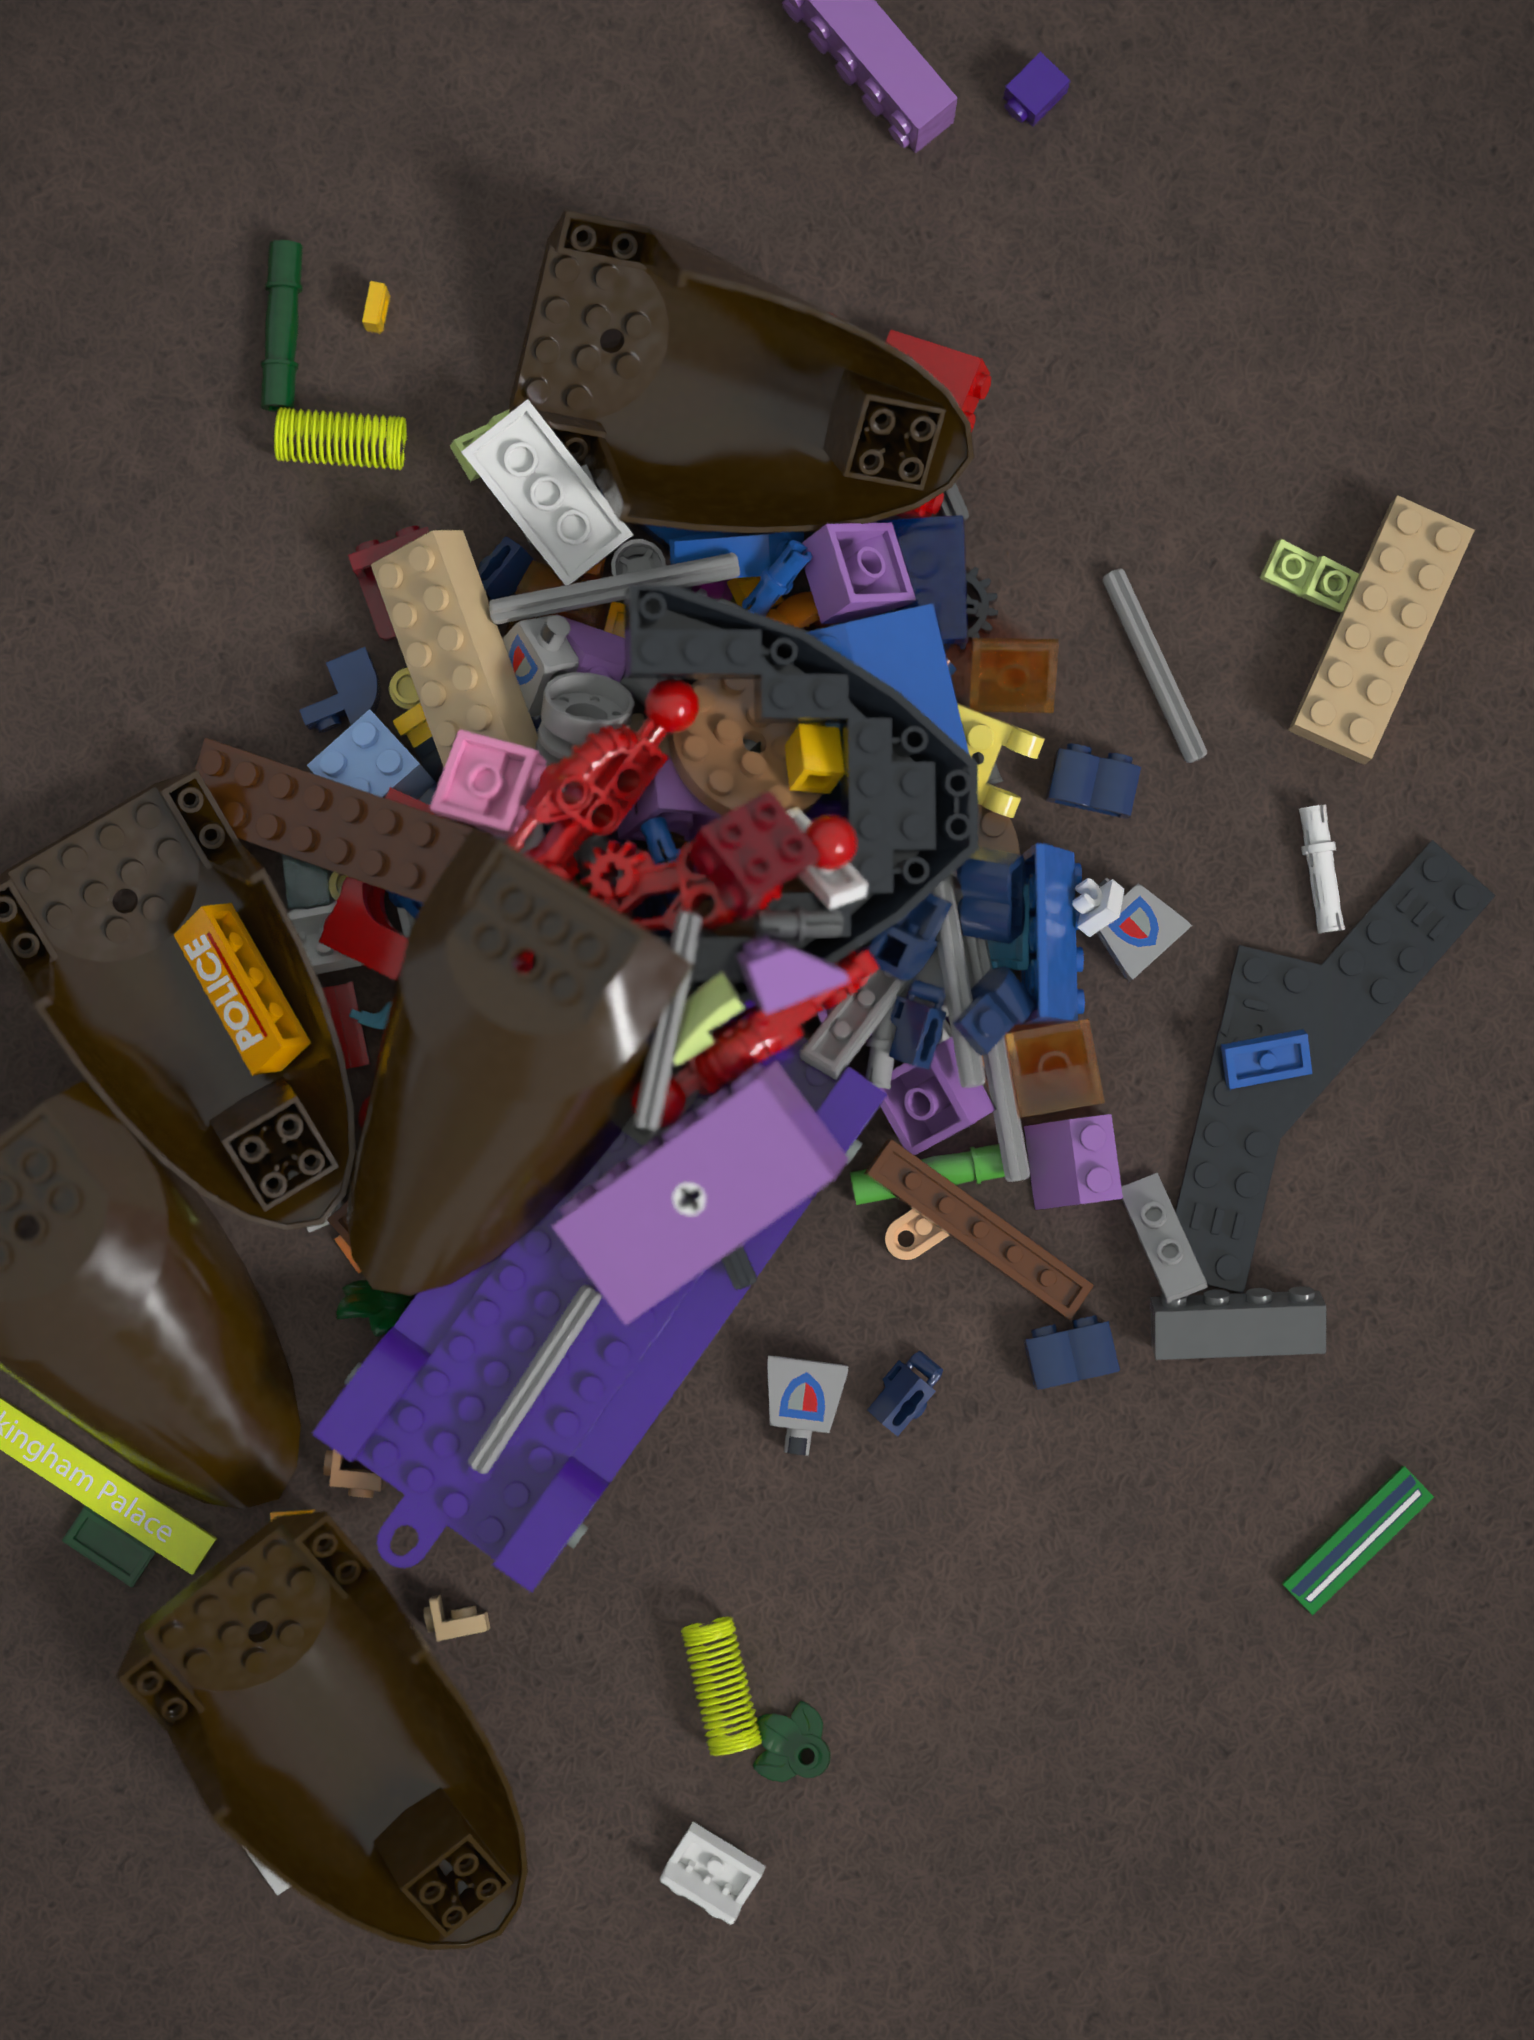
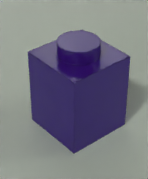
[1003,52,1070,127]

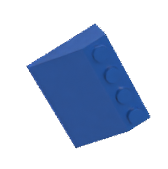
[808,603,970,783]
[1021,844,1085,1025]

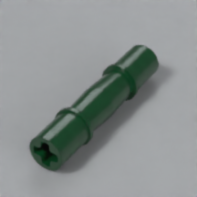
[261,240,303,412]

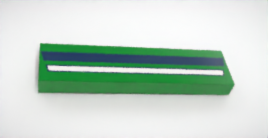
[1281,1465,1434,1615]

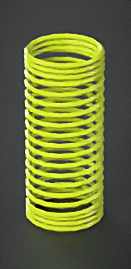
[274,407,406,470]
[681,1617,762,1756]

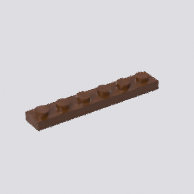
[864,1139,1094,1320]

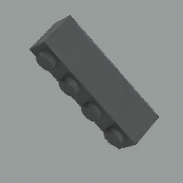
[1150,1286,1326,1360]

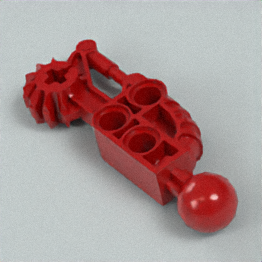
[505,679,699,888]
[580,815,857,932]
[631,949,880,1129]

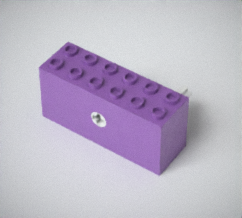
[552,1060,849,1325]

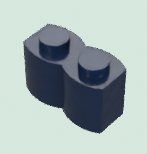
[1045,743,1141,819]
[956,846,1026,944]
[1023,1315,1120,1390]

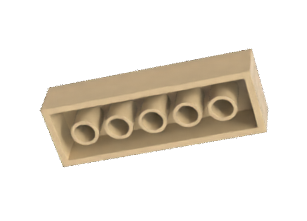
[1288,495,1475,765]
[371,530,538,768]

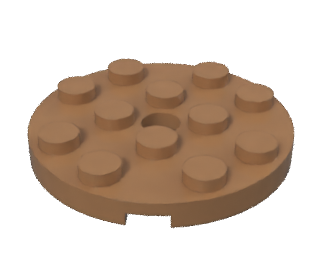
[668,679,826,816]

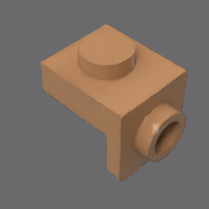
[324,1449,385,1498]

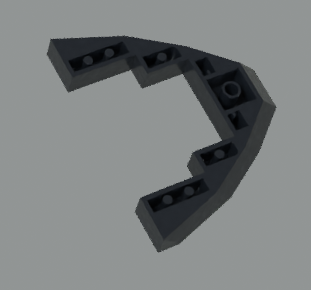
[624,585,978,1003]

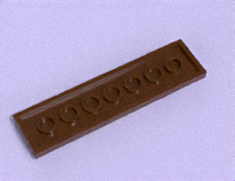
[195,738,492,903]

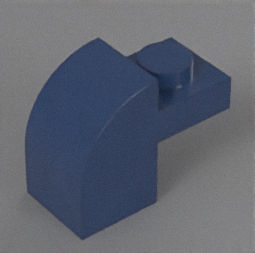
[299,647,381,733]
[869,892,953,980]
[952,966,1036,1055]

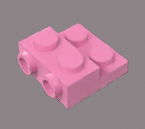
[430,729,547,838]

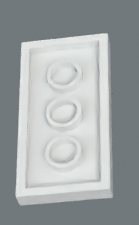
[461,399,633,585]

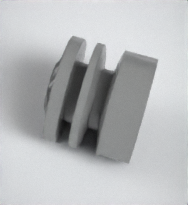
[535,672,634,767]

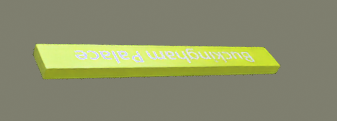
[0,1396,218,1575]

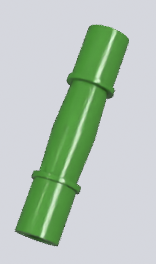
[850,1144,1005,1205]

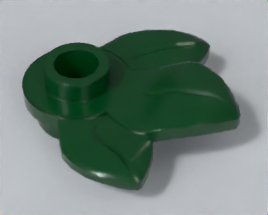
[336,1279,416,1337]
[753,1701,831,1782]

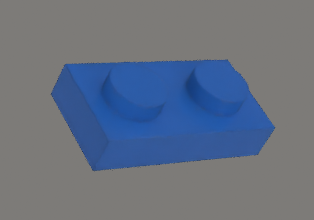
[1221,1029,1313,1089]

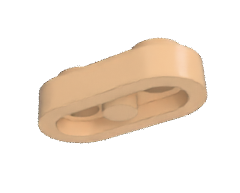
[885,1209,949,1260]

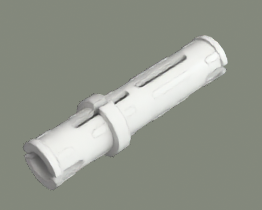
[1299,805,1345,934]

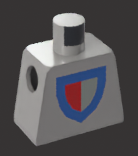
[503,615,579,717]
[1096,878,1192,982]
[767,1355,849,1456]

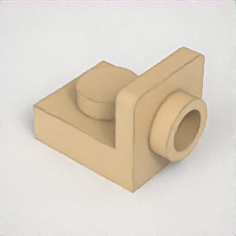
[424,1595,490,1641]

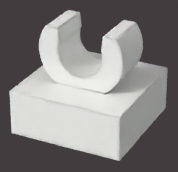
[1072,878,1124,937]

